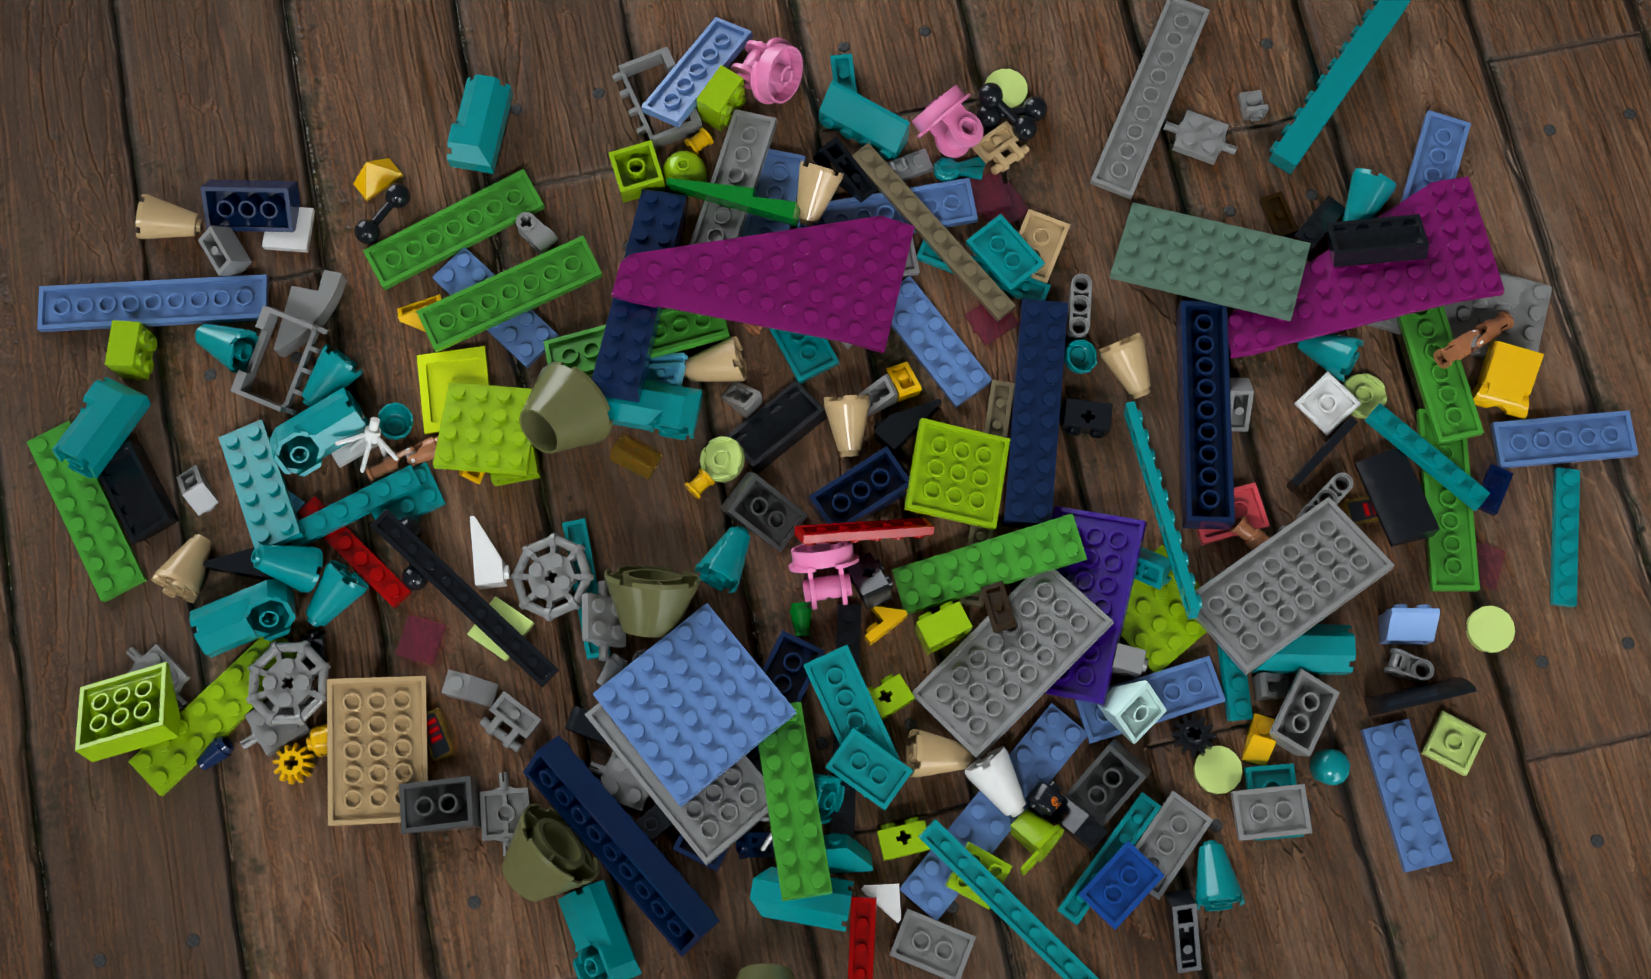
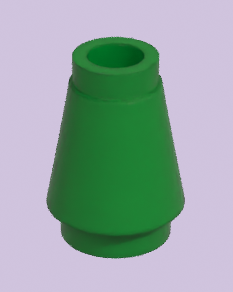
[789,602,812,636]

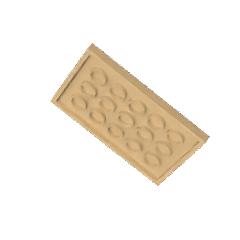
[327,676,428,826]

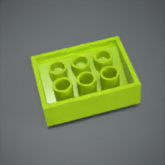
[75,662,180,762]

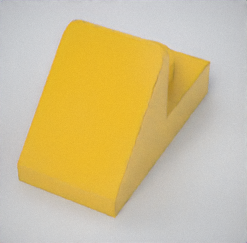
[886,362,922,402]
[864,606,908,646]
[1241,713,1276,766]

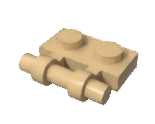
[972,121,1029,175]

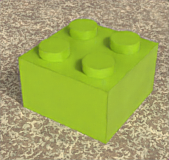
[696,65,746,132]
[608,140,666,203]
[105,320,157,380]
[914,601,973,655]

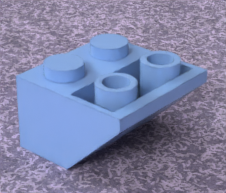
[1378,604,1440,645]

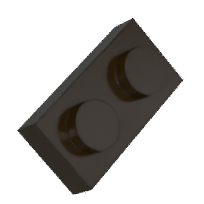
[1259,191,1299,237]
[980,581,1017,634]

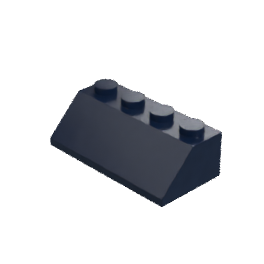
[200,179,300,232]

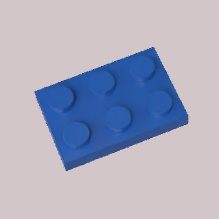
[1078,841,1165,930]

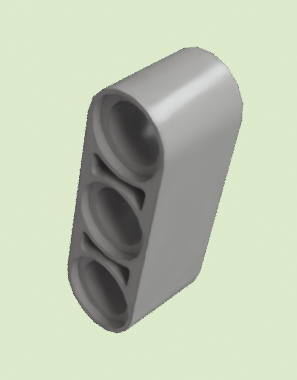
[1066,273,1092,342]
[1296,473,1353,519]

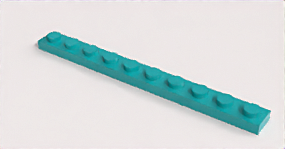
[1123,401,1202,620]
[918,819,1099,979]

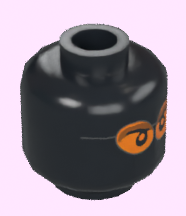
[1027,780,1063,818]

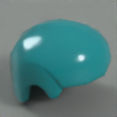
[1064,340,1097,374]
[378,402,413,440]
[1310,749,1350,786]

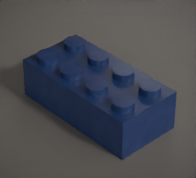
[809,446,909,524]

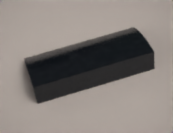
[1327,214,1429,267]
[726,380,827,474]
[99,441,179,544]
[1354,448,1440,547]
[1364,677,1477,717]

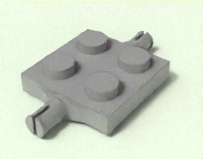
[1163,110,1238,165]
[582,581,626,661]
[126,644,191,710]
[240,697,314,757]
[589,750,650,811]
[480,772,530,857]

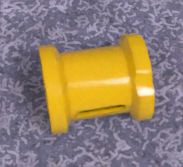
[684,127,714,155]
[684,469,715,500]

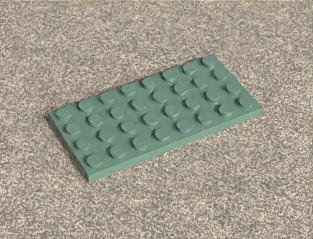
[1110,202,1311,321]

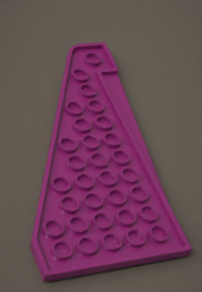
[1227,176,1505,359]
[611,216,915,353]

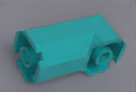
[447,74,513,174]
[52,377,151,478]
[605,380,703,440]
[269,387,370,477]
[189,579,296,658]
[1252,624,1356,675]
[750,867,854,932]
[558,880,642,979]

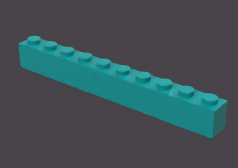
[1268,0,1411,175]

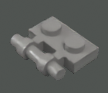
[479,691,542,753]

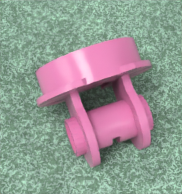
[730,37,803,104]
[911,84,983,158]
[788,541,859,610]

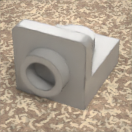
[1238,90,1269,121]

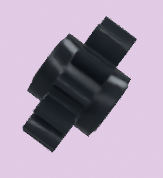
[1171,714,1216,758]

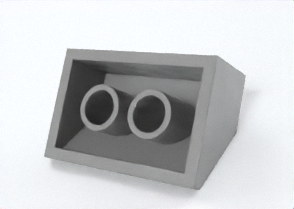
[1269,669,1340,757]

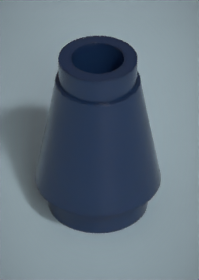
[196,736,234,770]

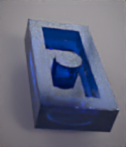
[1478,464,1514,516]

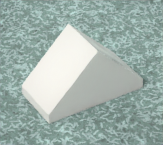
[861,884,901,923]

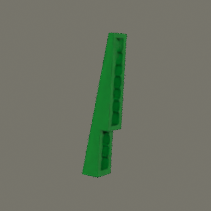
[666,178,800,227]

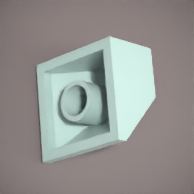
[1097,680,1167,744]

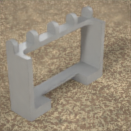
[612,47,702,150]
[230,305,329,416]

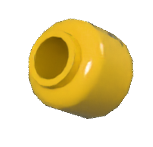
[306,724,327,757]

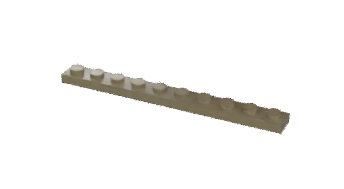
[852,143,1016,322]
[959,380,1014,608]

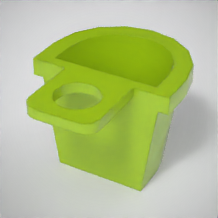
[1010,809,1064,876]

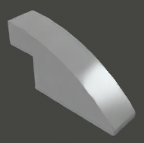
[273,270,347,357]

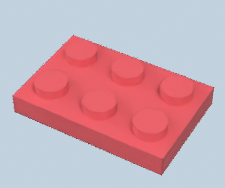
[1196,482,1270,546]

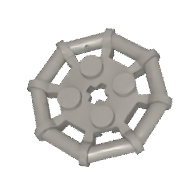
[510,533,594,621]
[246,640,331,726]

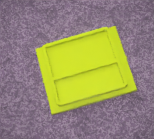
[417,346,490,435]

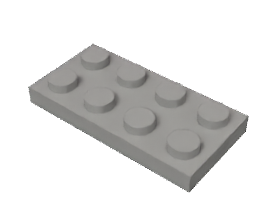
[1134,791,1213,900]

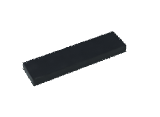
[1286,417,1358,492]

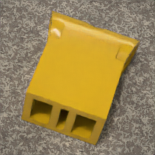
[1471,341,1544,419]

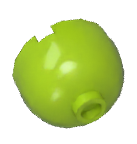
[663,151,707,197]

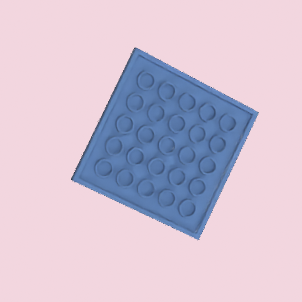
[593,603,797,807]

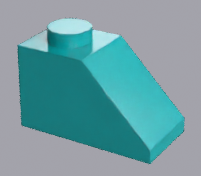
[823,833,873,873]

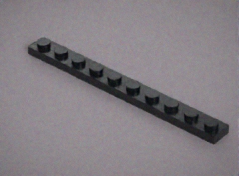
[370,509,559,688]
[830,604,861,839]

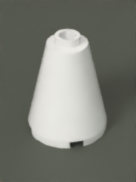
[964,746,1026,817]

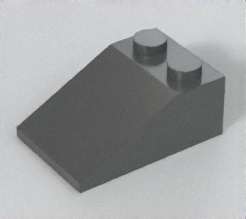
[720,472,808,553]
[1065,738,1152,827]
[399,776,481,834]

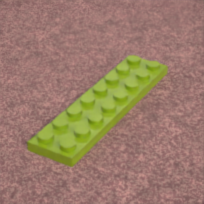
[128,636,298,796]

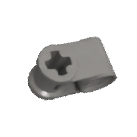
[516,212,558,255]
[1383,648,1435,684]

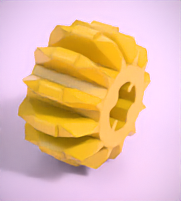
[272,743,316,785]

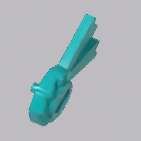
[933,157,986,182]

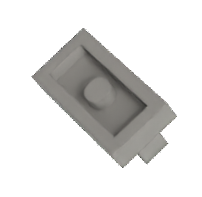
[886,149,933,181]

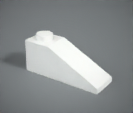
[470,516,510,590]

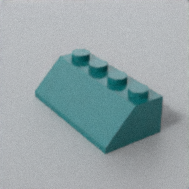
[819,80,910,160]

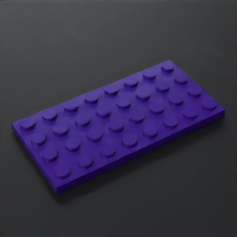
[1044,506,1147,705]

